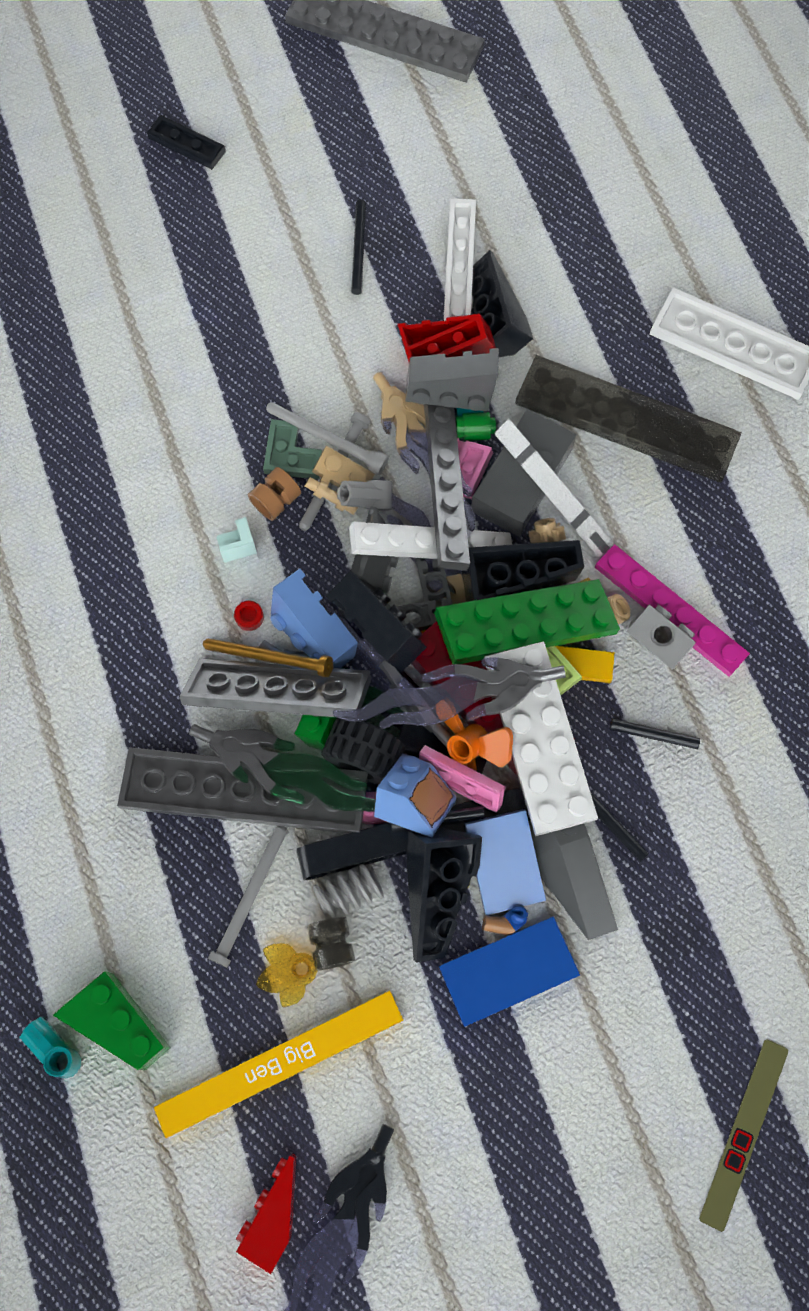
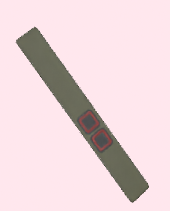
[699,1039,788,1232]

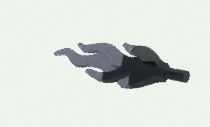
[284,1124,395,1311]

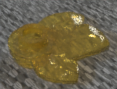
[256,943,318,1007]

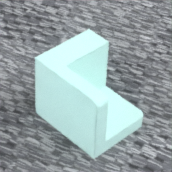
[217,517,257,563]

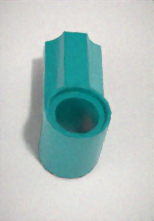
[19,1017,82,1078]

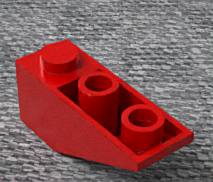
[236,1154,297,1274]

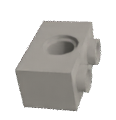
[626,604,696,670]

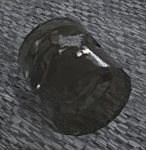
[307,917,356,971]

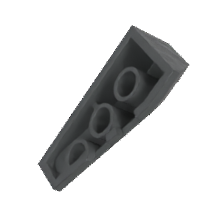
[529,824,618,940]

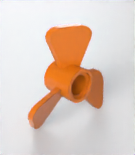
[435,698,513,771]

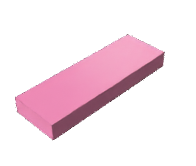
[419,745,505,813]

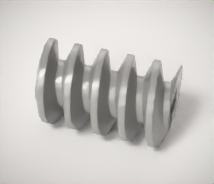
[313,864,384,920]

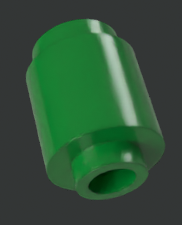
[455,412,496,441]

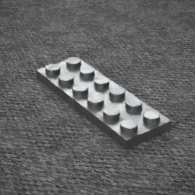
[180,659,371,719]

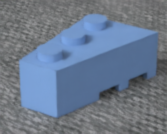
[270,569,358,669]

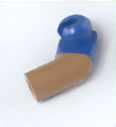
[482,906,528,935]

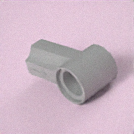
[337,480,392,510]

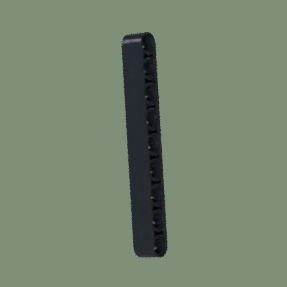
[296,787,531,880]

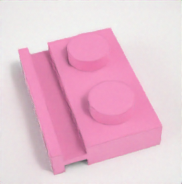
[457,438,493,499]

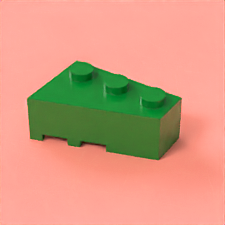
[53,971,171,1070]

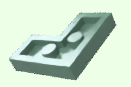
[263,419,322,479]

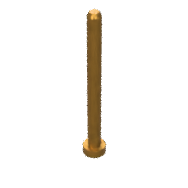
[203,638,333,677]

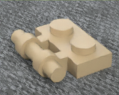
[304,446,375,515]

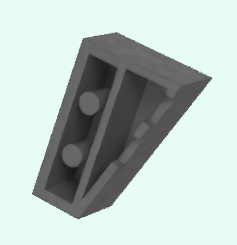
[405,348,499,412]

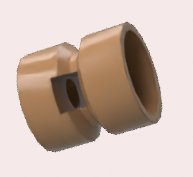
[247,467,301,521]

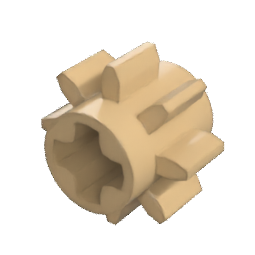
[529,518,566,543]

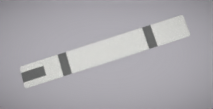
[495,420,613,558]

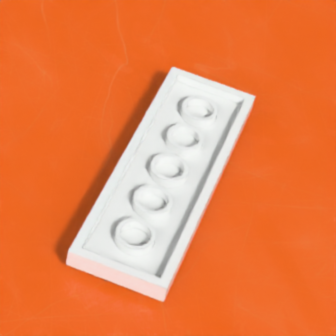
[650,287,809,400]
[484,642,598,836]

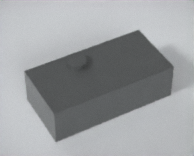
[471,409,577,537]

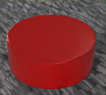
[234,600,264,631]

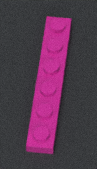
[595,544,750,677]

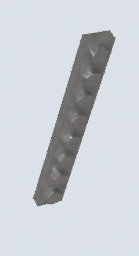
[424,404,470,571]

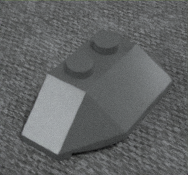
[338,506,399,621]

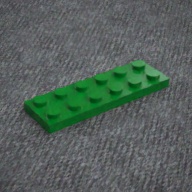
[434,579,620,665]

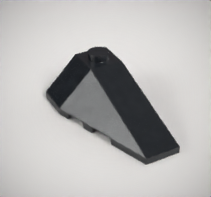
[471,250,533,358]
[407,827,482,963]

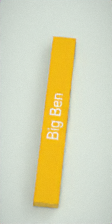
[153,991,404,1139]

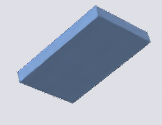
[464,809,546,915]

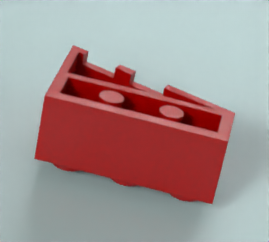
[398,314,496,362]

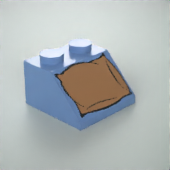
[374,754,456,837]

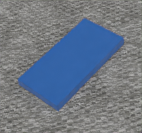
[439,916,580,1027]

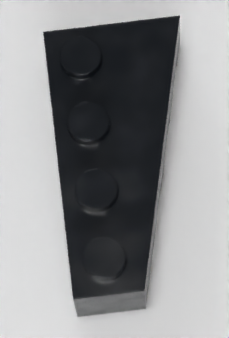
[462,540,585,602]

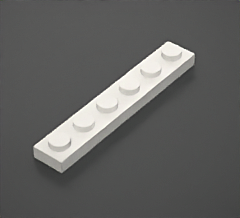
[444,199,476,321]
[349,522,512,559]

